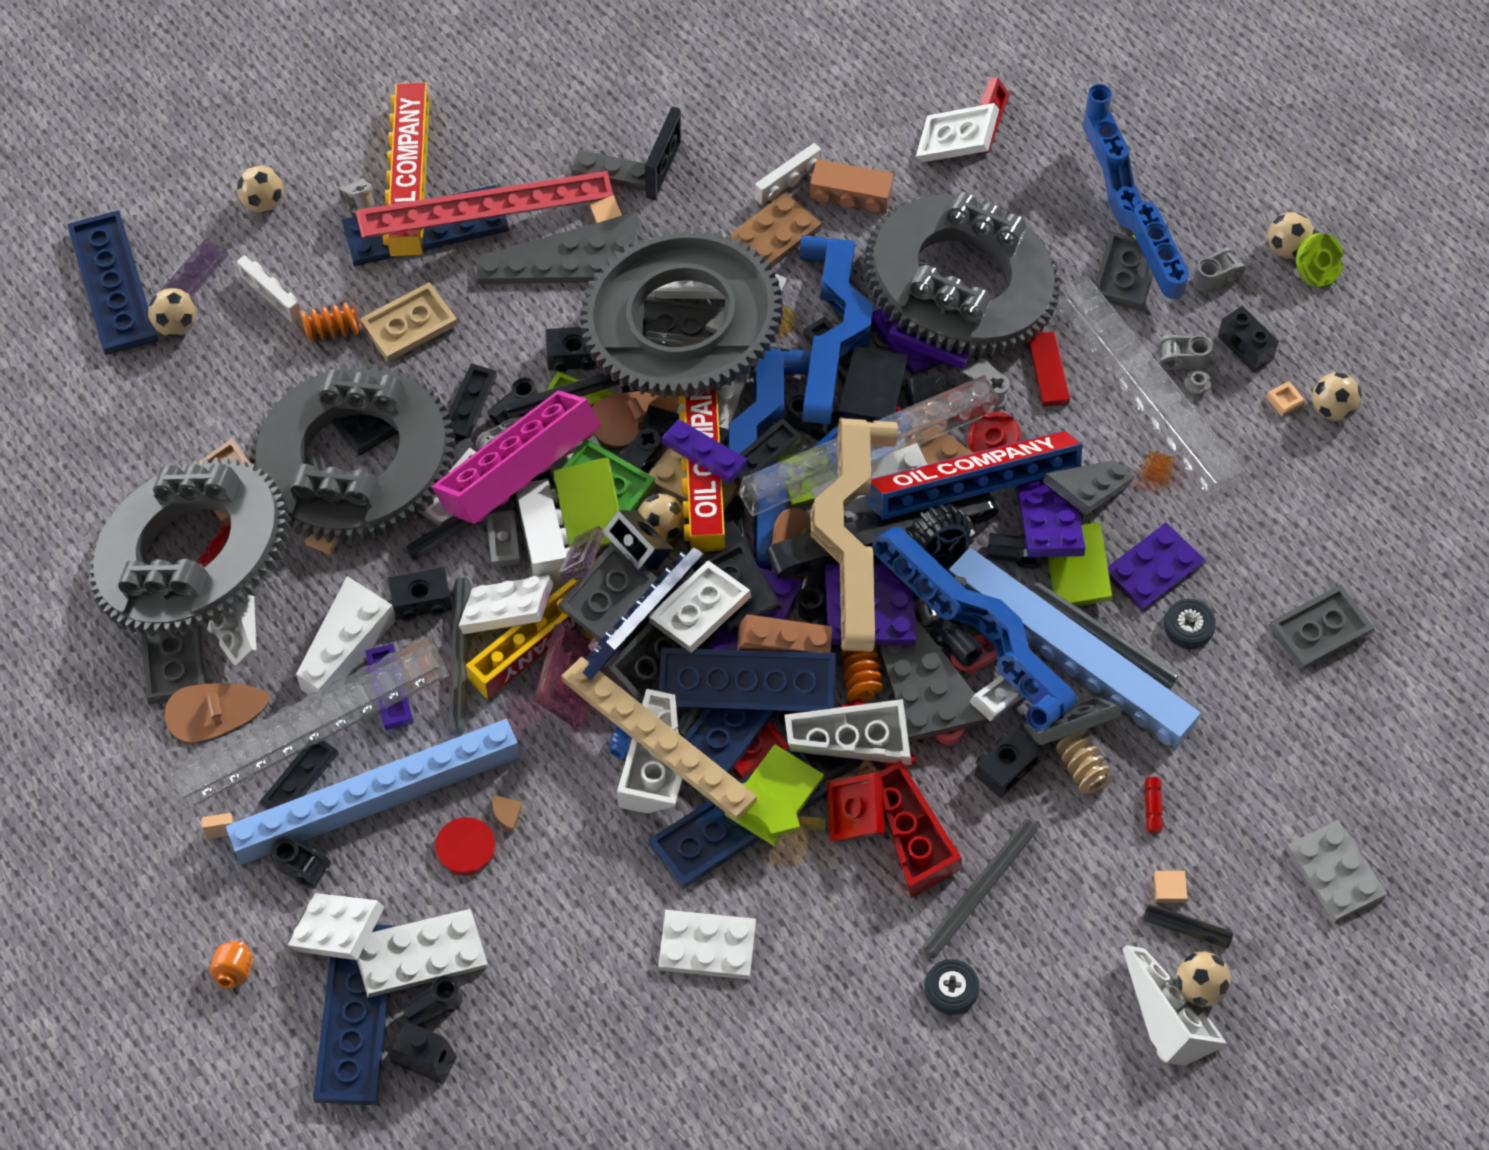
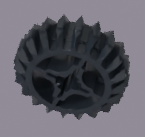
[905,504,976,568]

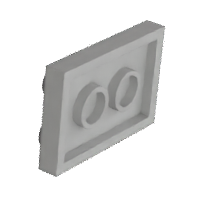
[1286,820,1387,923]

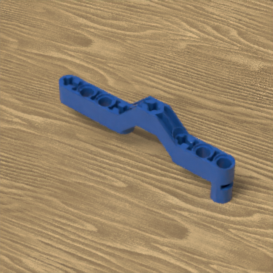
[1082,84,1189,299]
[799,235,873,425]
[726,348,811,569]
[872,527,1076,731]

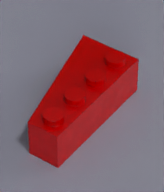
[878,760,963,898]

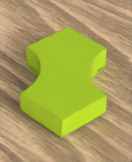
[741,780,800,838]

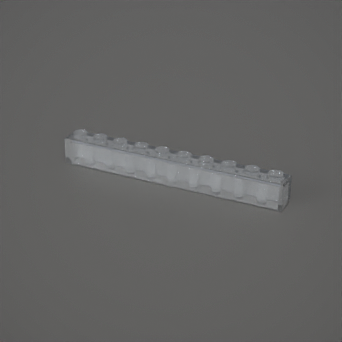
[1057,274,1245,499]
[739,375,999,516]
[163,636,449,811]

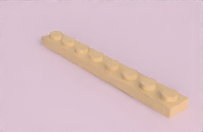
[561,657,757,821]

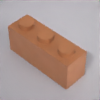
[809,159,894,213]
[737,614,832,653]

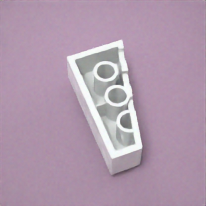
[516,479,573,597]
[296,576,395,704]
[785,699,912,765]

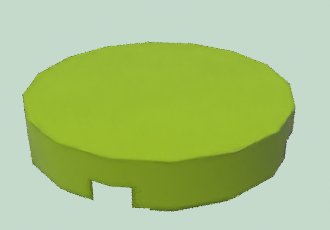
[1296,233,1344,287]

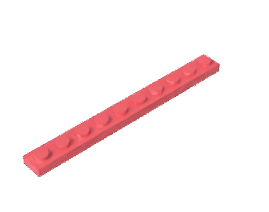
[356,171,613,238]

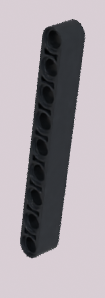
[765,492,999,579]

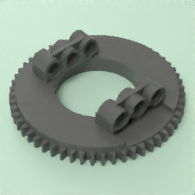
[863,192,1060,357]
[580,227,783,399]
[249,364,456,543]
[89,457,291,638]

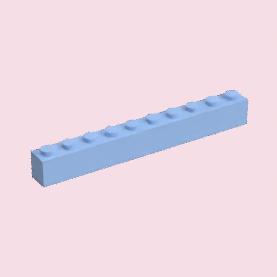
[949,547,1201,749]
[226,719,520,866]

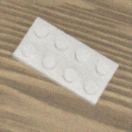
[357,909,488,998]

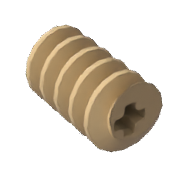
[1056,729,1114,794]

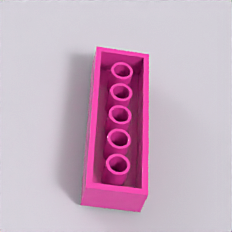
[431,390,601,524]

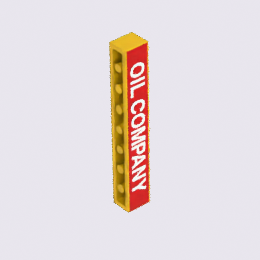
[383,82,430,256]
[679,389,725,552]
[466,557,599,700]

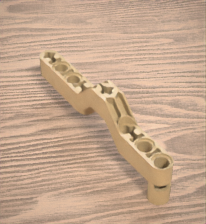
[811,418,898,652]

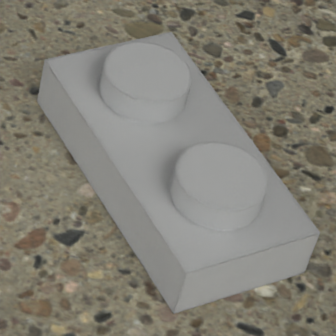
[486,510,520,567]

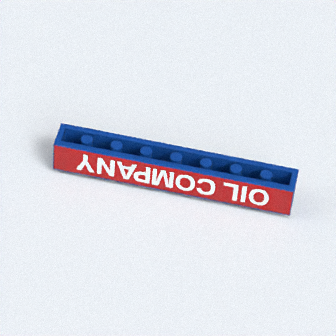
[867,430,1082,520]

